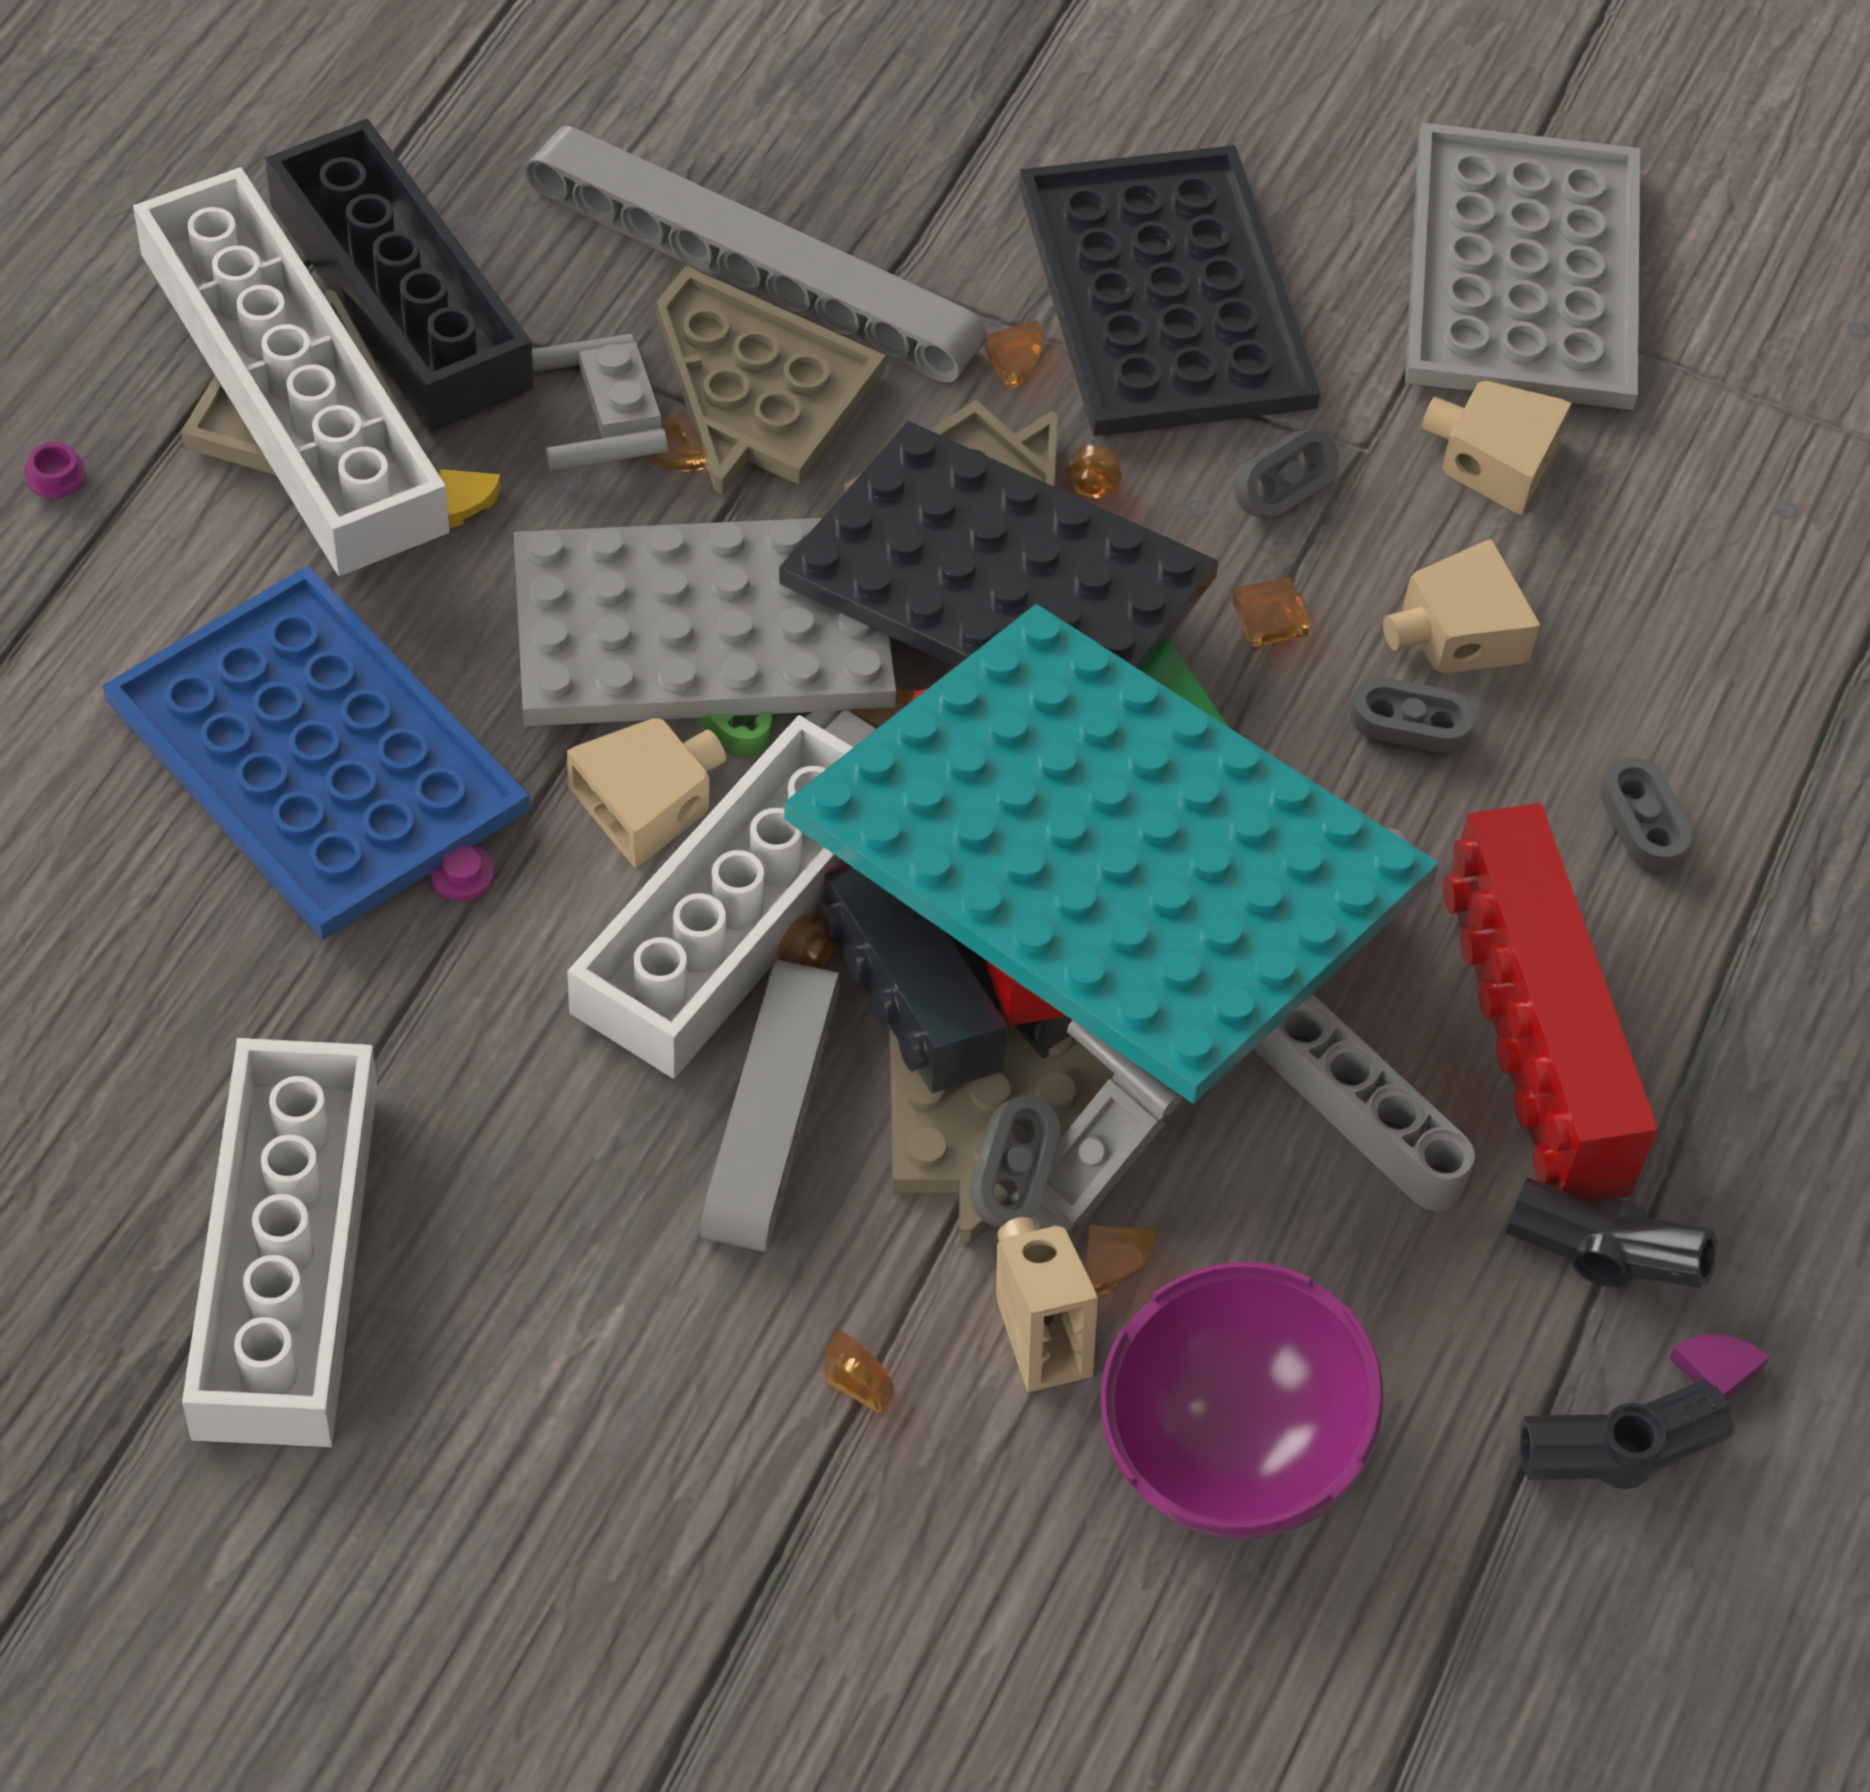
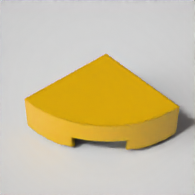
[439,469,501,528]

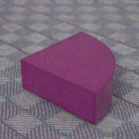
[1669,1334,1770,1399]

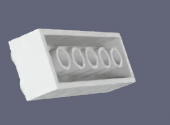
[567,715,853,1079]
[182,1038,378,1447]

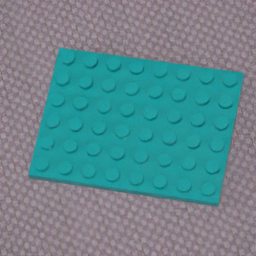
[784,604,1439,1104]

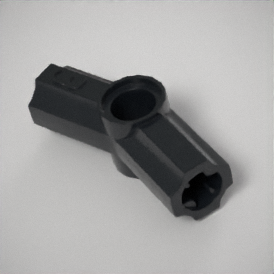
[1505,1177,1718,1288]
[1519,1379,1734,1489]

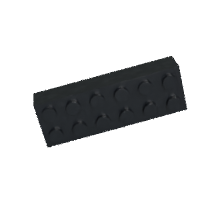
[265,118,534,432]

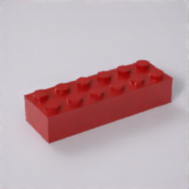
[1443,803,1658,1203]

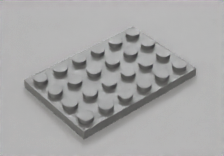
[1405,123,1640,410]
[513,518,896,726]

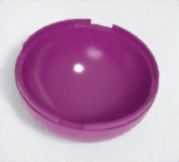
[1101,1262,1384,1539]

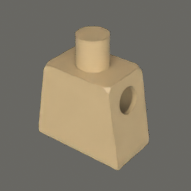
[1421,380,1571,515]
[1383,539,1540,674]
[567,718,726,868]
[996,1217,1098,1392]

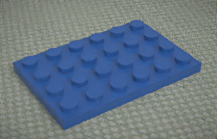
[102,565,530,941]

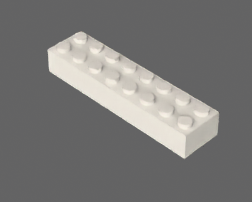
[133,167,450,576]

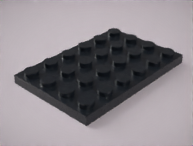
[1019,145,1321,436]
[779,421,1219,672]

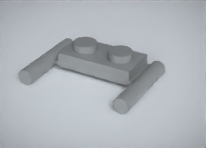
[532,334,668,471]
[1031,1020,1182,1237]

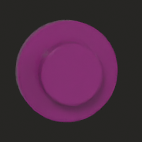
[24,442,86,499]
[430,845,494,901]

